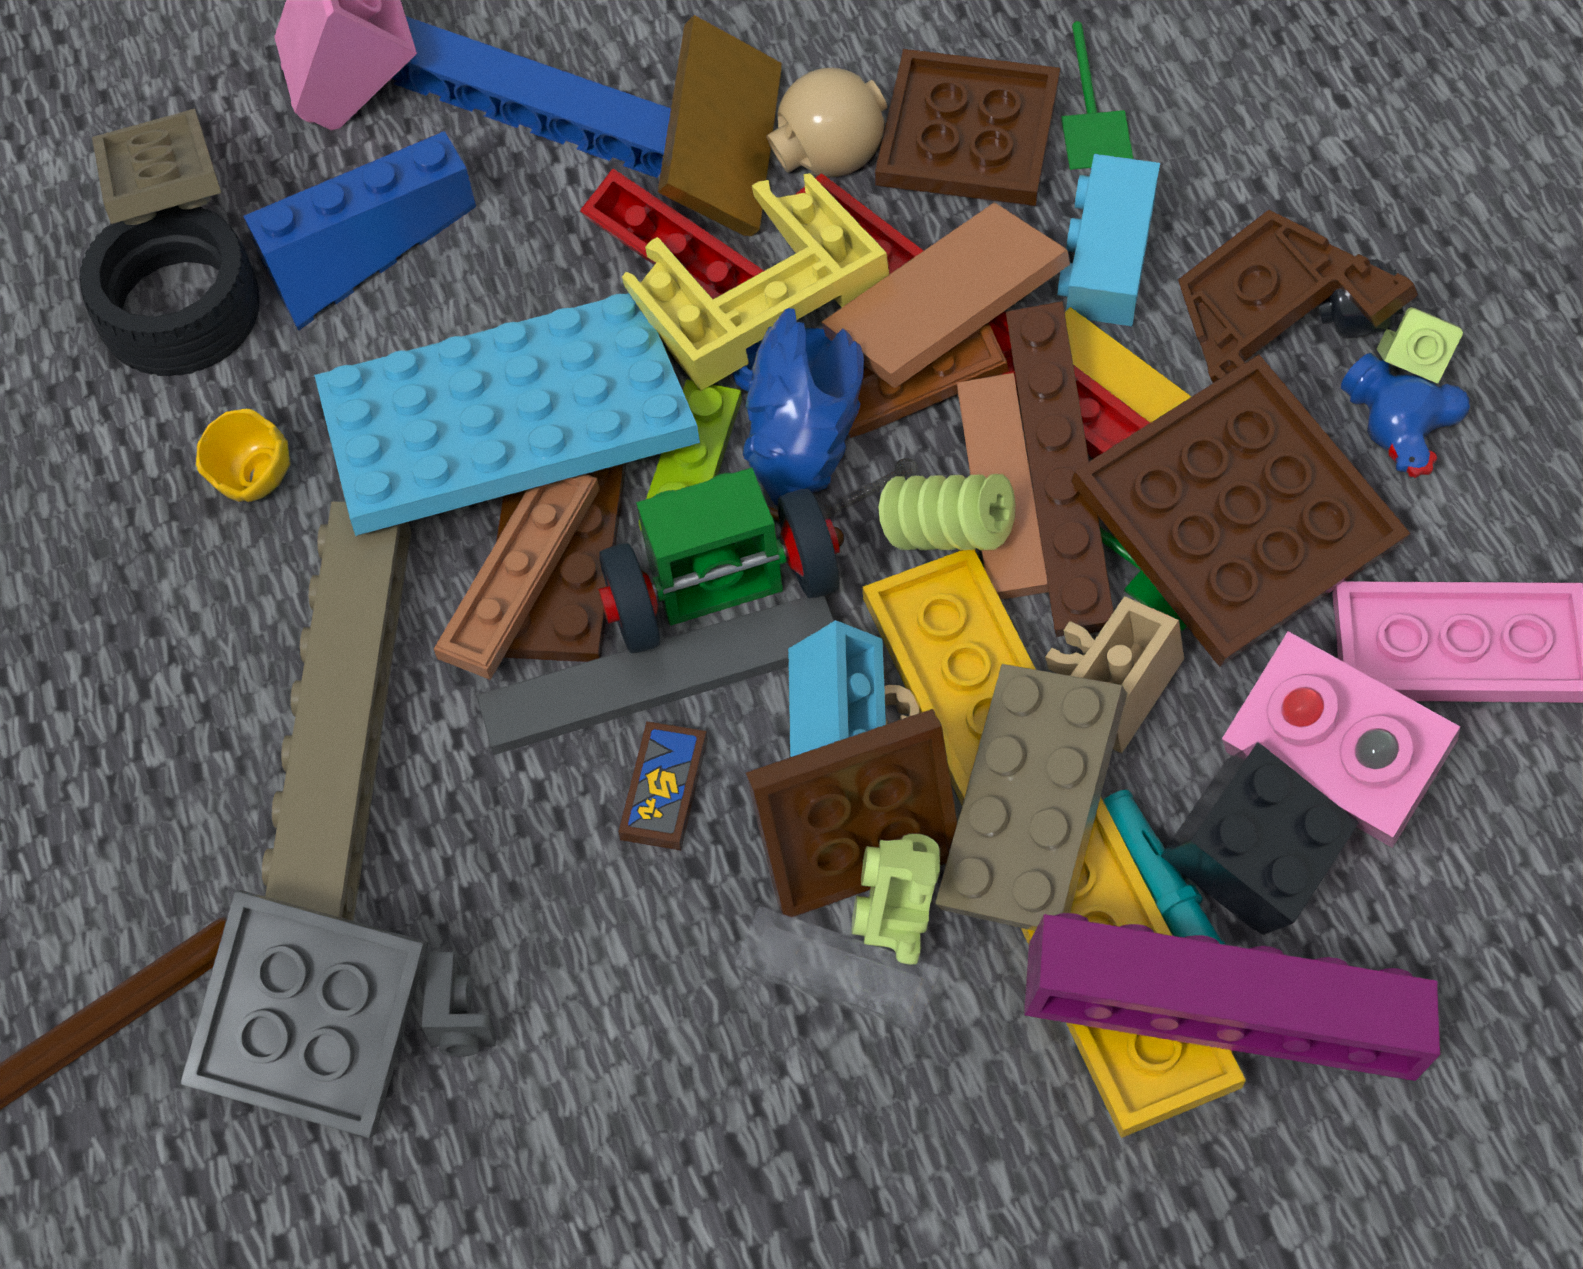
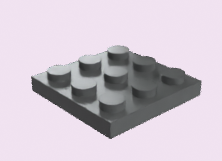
[180,890,429,1138]

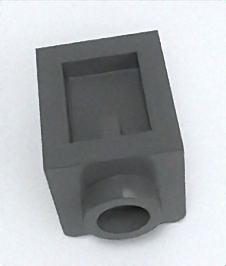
[422,952,496,1057]

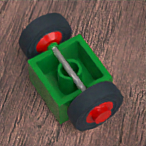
[598,467,840,654]

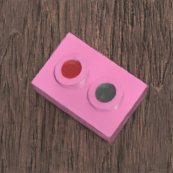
[1222,631,1460,848]

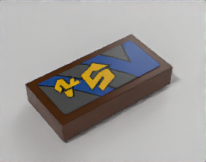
[618,721,708,851]

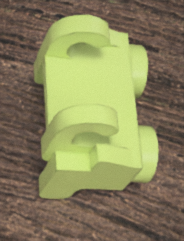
[851,834,940,965]

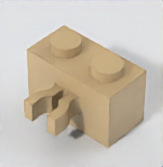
[1045,596,1184,753]

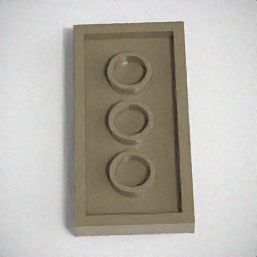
[92,109,221,225]
[935,664,1127,931]

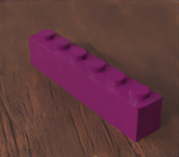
[1024,913,1440,1081]

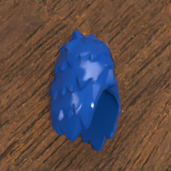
[743,308,864,506]

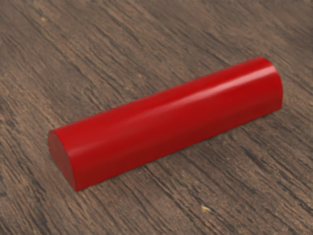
[580,169,764,299]

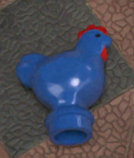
[1341,353,1470,478]

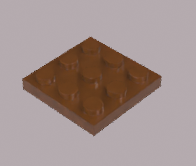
[875,49,1060,206]
[746,709,957,920]

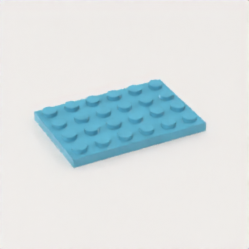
[314,293,700,536]

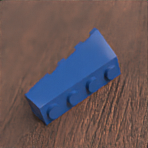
[243,131,476,331]

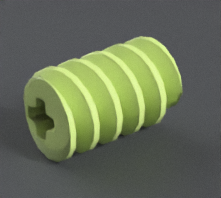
[878,474,1016,550]

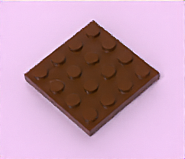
[1071,354,1411,667]

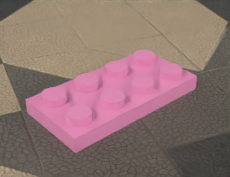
[1332,581,1583,703]

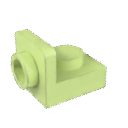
[1377,307,1463,383]

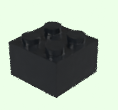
[1161,742,1359,935]

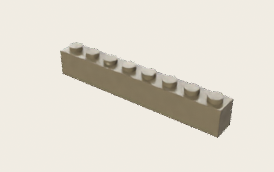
[262,501,411,921]

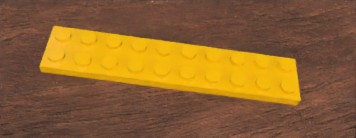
[863,550,1246,1138]

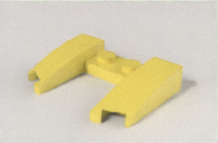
[622,173,889,391]

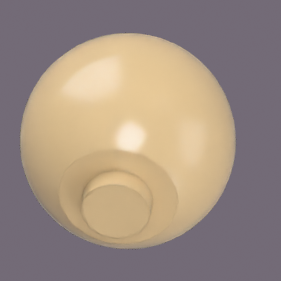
[767,68,887,178]

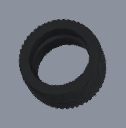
[79,205,260,376]

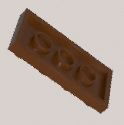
[496,463,627,662]

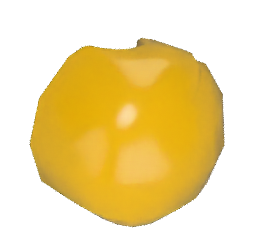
[196,409,290,502]

